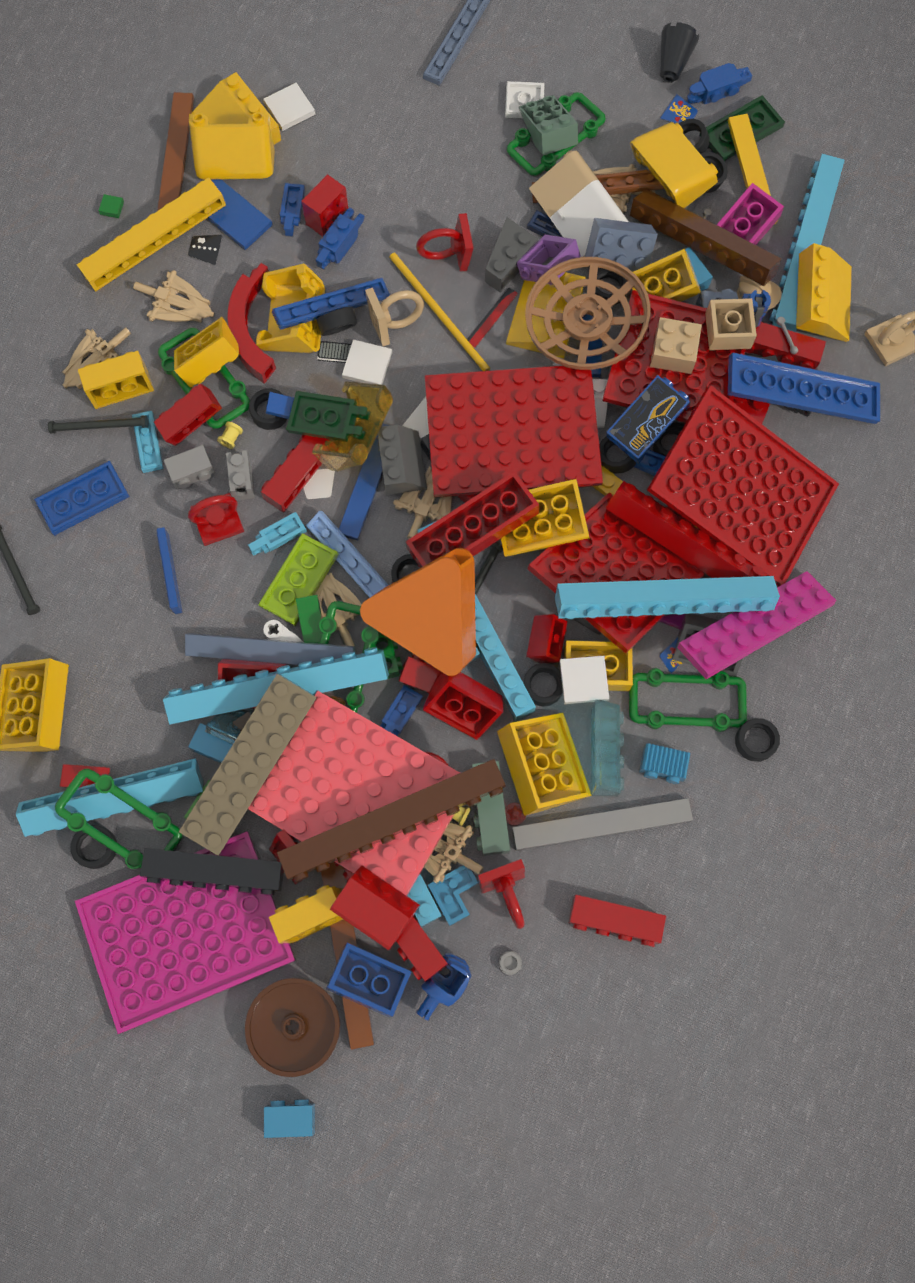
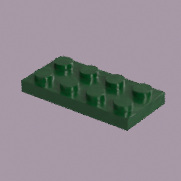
[699,95,785,161]

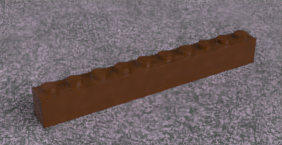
[277,759,506,882]

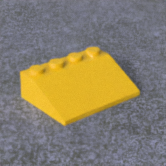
[191,72,281,145]
[796,243,852,342]
[506,272,586,359]
[501,479,589,557]
[0,658,69,752]
[497,713,592,816]

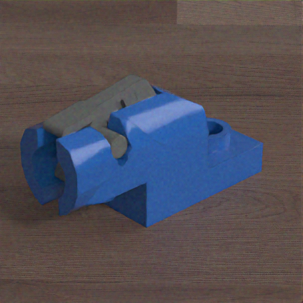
[742,290,771,327]

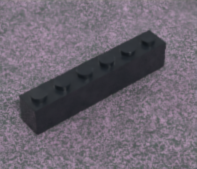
[140,848,284,895]

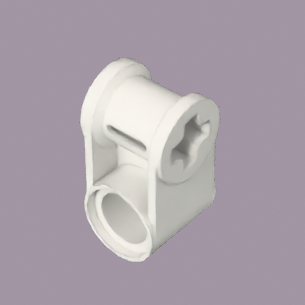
[263,620,303,642]

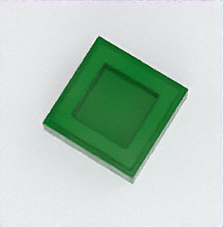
[98,194,124,218]

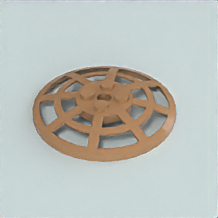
[525,257,650,370]

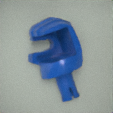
[416,953,472,1021]

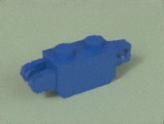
[687,63,752,105]
[316,207,365,270]

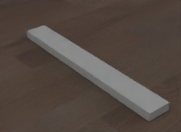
[512,798,693,850]

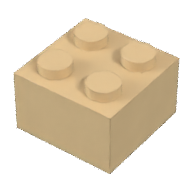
[705,298,757,350]
[650,317,702,374]

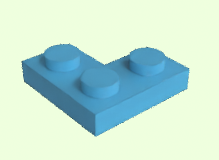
[428,865,478,926]

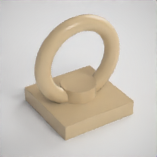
[365,288,424,346]
[864,311,915,366]

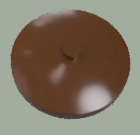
[245,978,340,1077]

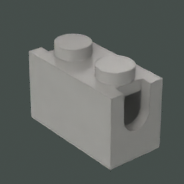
[164,445,215,489]
[226,450,255,501]

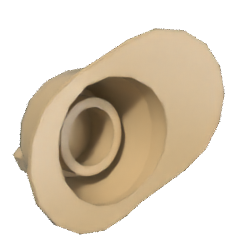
[737,276,782,310]

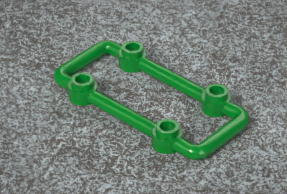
[506,92,606,176]
[158,328,250,429]
[314,601,380,713]
[629,668,747,732]
[55,769,182,869]

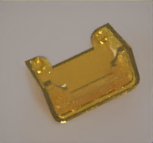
[312,382,393,472]

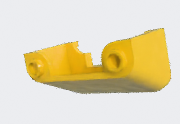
[189,112,275,179]
[630,122,718,208]
[256,263,325,353]

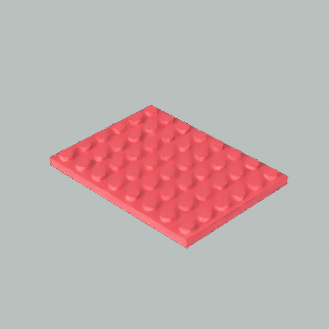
[248,691,460,896]

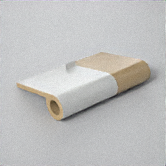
[529,151,629,257]

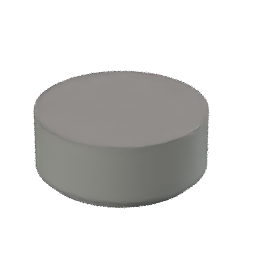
[498,951,522,975]

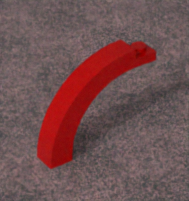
[228,263,276,384]

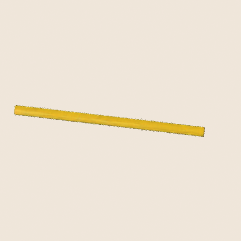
[389,252,490,371]

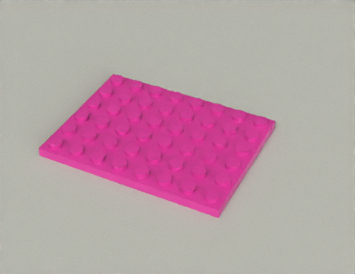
[75,831,296,1034]

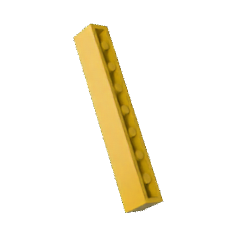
[76,177,226,292]

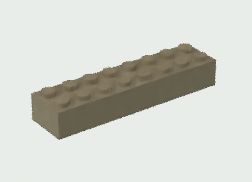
[179,673,317,856]

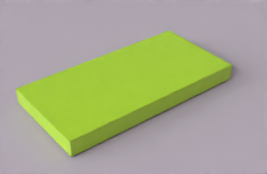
[258,533,339,626]

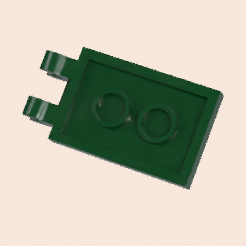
[286,391,371,442]

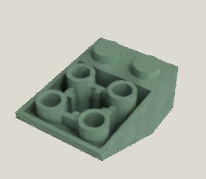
[519,95,578,156]

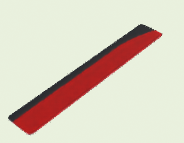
[467,288,518,348]

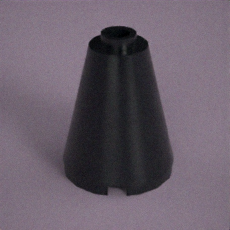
[660,22,699,83]

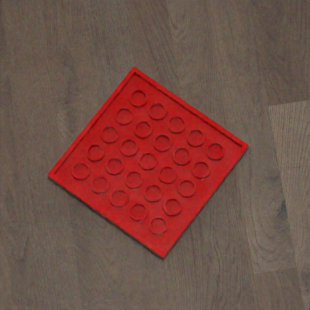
[602,290,746,423]
[527,492,705,654]

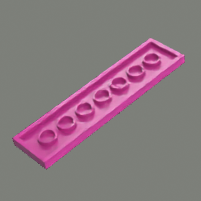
[677,571,836,679]

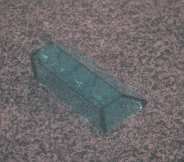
[591,700,624,797]

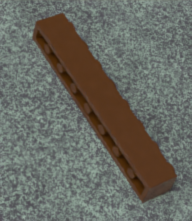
[630,189,782,286]

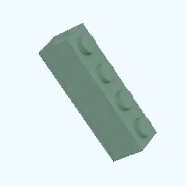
[472,761,510,856]

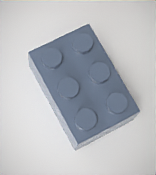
[585,218,658,271]

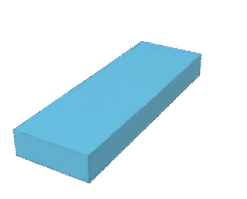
[132,411,164,473]

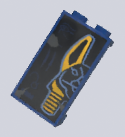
[606,375,690,464]

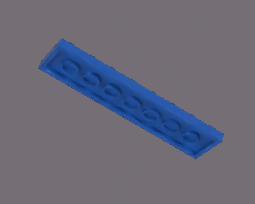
[728,353,880,424]

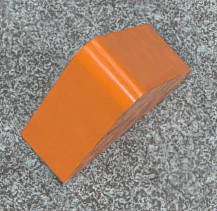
[360,548,476,676]

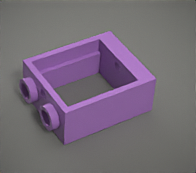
[517,235,581,285]

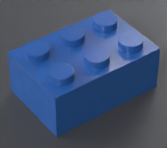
[326,943,411,1018]

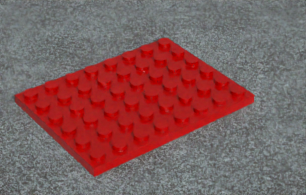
[425,366,603,497]
[647,385,839,587]

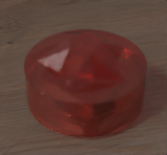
[505,803,526,826]

